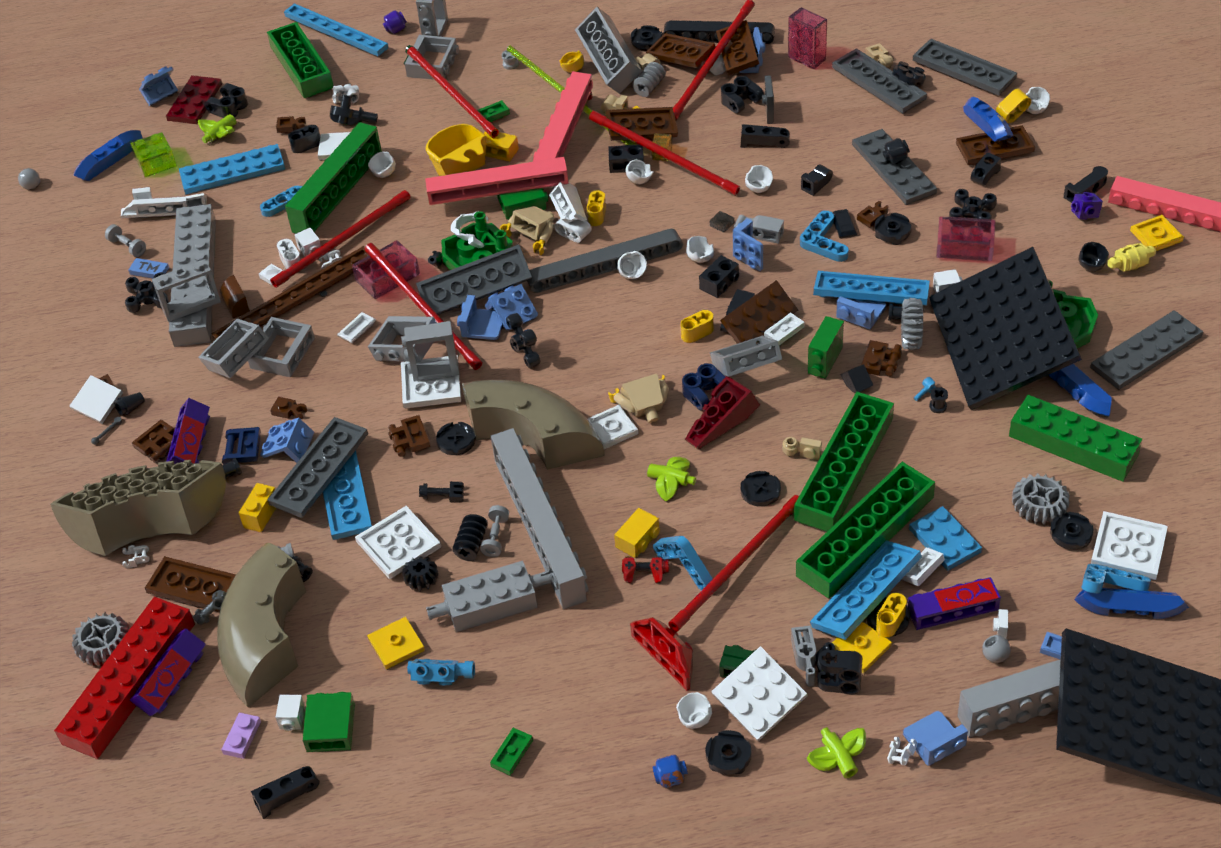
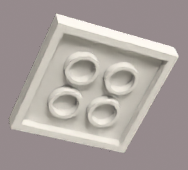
[401,355,461,409]
[355,506,441,580]
[1091,511,1168,580]
[711,646,807,742]

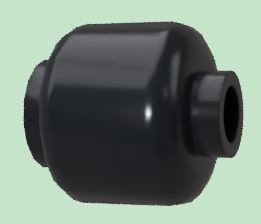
[882,138,910,164]

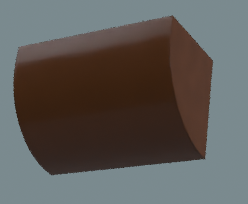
[220,275,250,319]

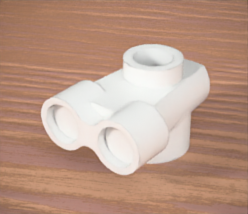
[332,84,359,103]

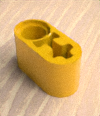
[996,89,1031,123]
[587,190,606,226]
[680,310,714,343]
[876,593,907,637]

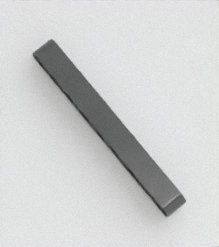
[527,229,683,293]

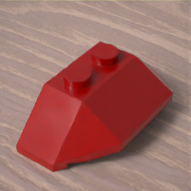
[630,617,693,691]

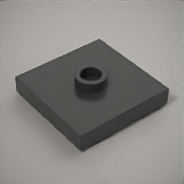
[762,75,774,124]

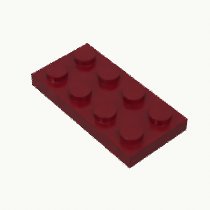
[166,75,222,124]

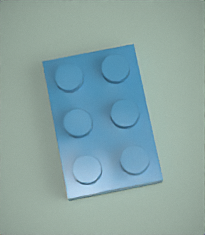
[909,506,982,571]

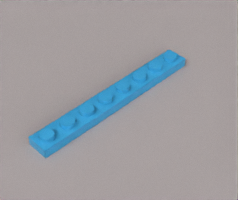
[284,3,388,56]

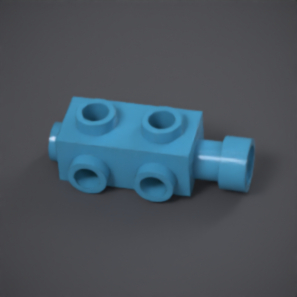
[407,659,475,685]

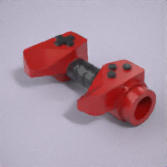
[622,556,669,583]

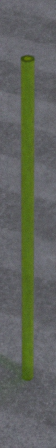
[507,45,636,145]

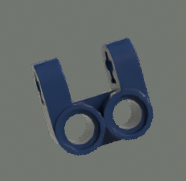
[682,363,725,410]

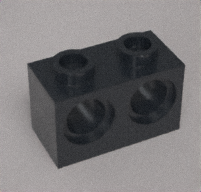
[608,145,644,173]
[699,255,740,298]

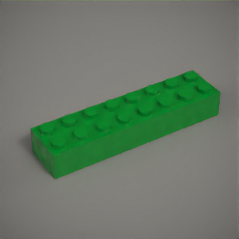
[285,122,382,234]
[794,392,894,532]
[796,461,935,599]

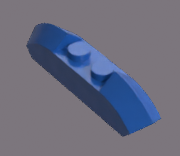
[963,97,1013,142]
[74,130,143,181]
[1049,364,1112,417]
[1074,588,1189,619]

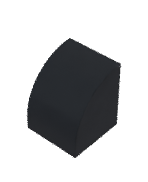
[840,364,873,393]

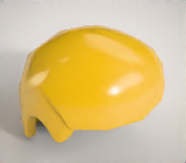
[559,50,584,73]

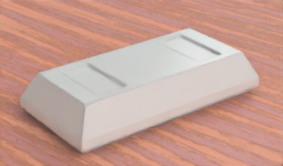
[337,312,376,343]

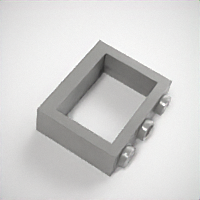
[416,0,448,37]
[405,35,459,80]
[152,259,221,322]
[368,316,437,362]
[248,317,315,377]
[198,319,269,378]
[401,321,459,382]
[710,336,782,377]

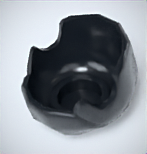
[1078,242,1109,271]

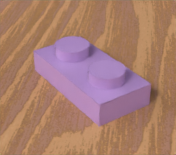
[221,713,261,759]

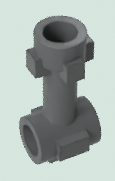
[193,590,226,625]

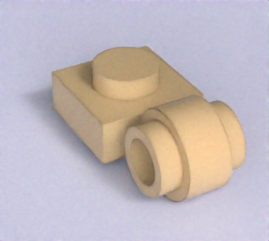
[865,43,893,68]
[782,437,822,460]

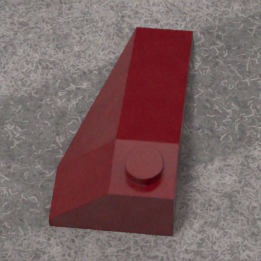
[685,376,760,450]

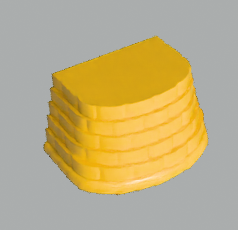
[426,124,487,176]

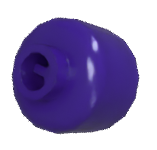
[383,10,407,34]

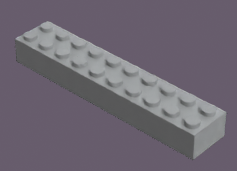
[169,204,216,347]
[491,428,589,610]

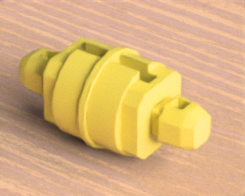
[1108,243,1156,272]

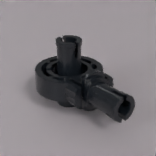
[330,95,378,125]

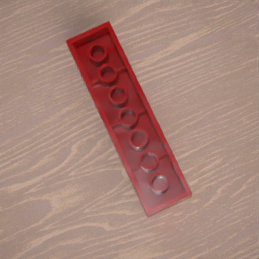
[54,596,195,759]

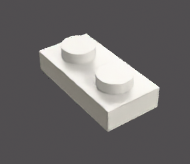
[764,313,804,346]
[902,547,945,586]

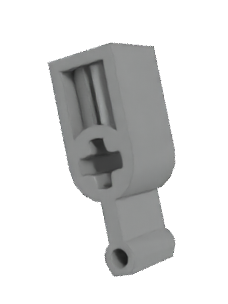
[734,215,784,244]
[791,626,816,687]

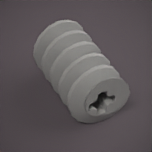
[633,62,666,97]

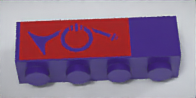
[166,398,210,464]
[908,577,1001,630]
[129,629,206,716]

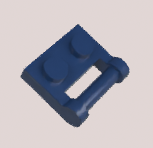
[222,427,261,465]

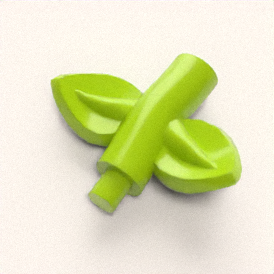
[198,114,237,143]
[647,457,696,502]
[807,727,866,779]

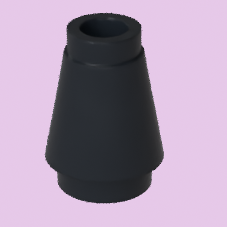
[114,392,145,415]

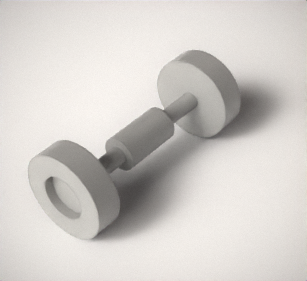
[105,224,146,257]
[480,505,509,557]

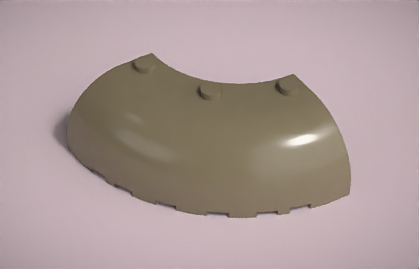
[462,380,605,470]
[50,460,226,556]
[217,543,306,707]

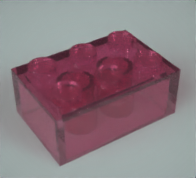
[788,7,827,69]
[936,217,995,261]
[352,240,420,299]

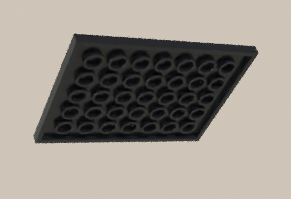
[929,247,1082,410]
[1056,628,1221,803]

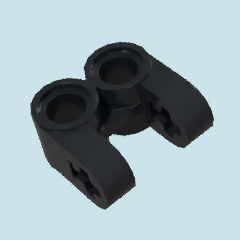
[721,76,764,113]
[204,83,248,118]
[817,650,863,695]

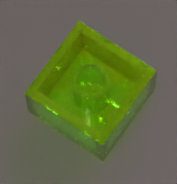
[130,132,177,177]

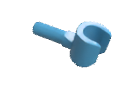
[914,377,935,401]

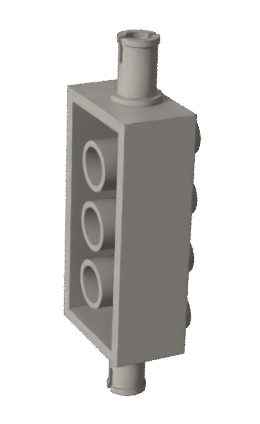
[426,561,552,632]

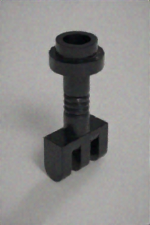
[419,481,464,502]

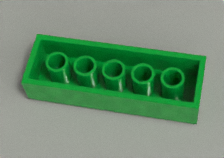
[267,22,334,98]
[1009,395,1143,482]

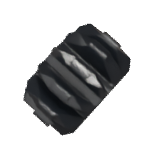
[402,555,439,592]

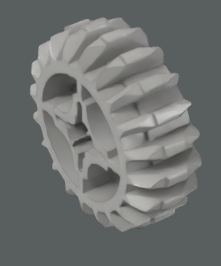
[901,298,923,350]
[1012,473,1070,525]
[72,612,129,667]

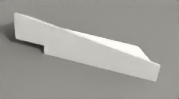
[549,182,587,223]
[121,193,207,218]

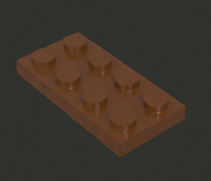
[716,20,760,76]
[646,33,716,68]
[605,107,678,141]
[956,125,1035,165]
[720,280,799,344]
[145,556,236,612]

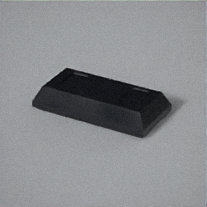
[832,209,857,238]

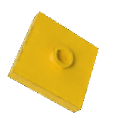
[1130,215,1184,251]
[367,616,425,670]
[832,622,892,674]

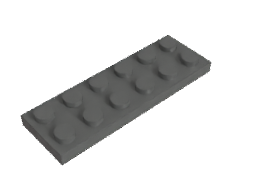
[913,39,1017,95]
[832,48,927,114]
[852,129,937,205]
[416,244,532,315]
[1090,310,1203,390]
[268,417,368,518]

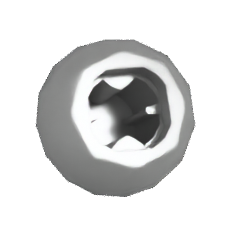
[18,168,40,190]
[982,635,1011,663]

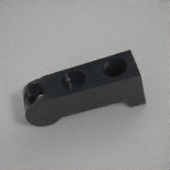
[740,124,790,148]
[1063,166,1108,203]
[251,766,320,819]

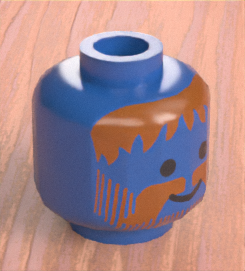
[653,755,688,788]

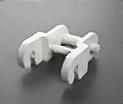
[318,250,343,269]
[122,545,150,568]
[887,737,917,766]

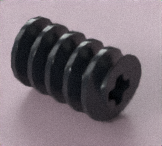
[452,514,488,561]

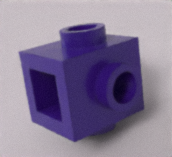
[1071,192,1103,220]

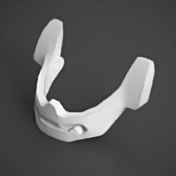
[451,211,488,248]

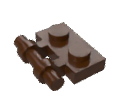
[861,340,902,377]
[388,415,431,457]
[132,420,175,463]

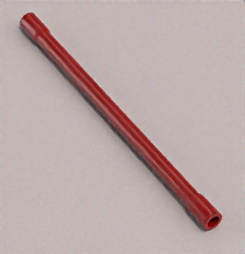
[673,0,755,120]
[407,47,499,138]
[589,110,740,196]
[270,190,411,288]
[365,243,483,370]
[668,495,799,632]

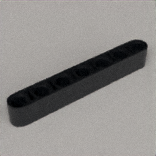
[663,20,775,44]

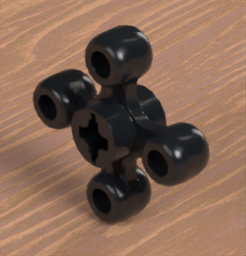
[949,189,997,229]
[125,272,169,313]
[506,313,541,368]

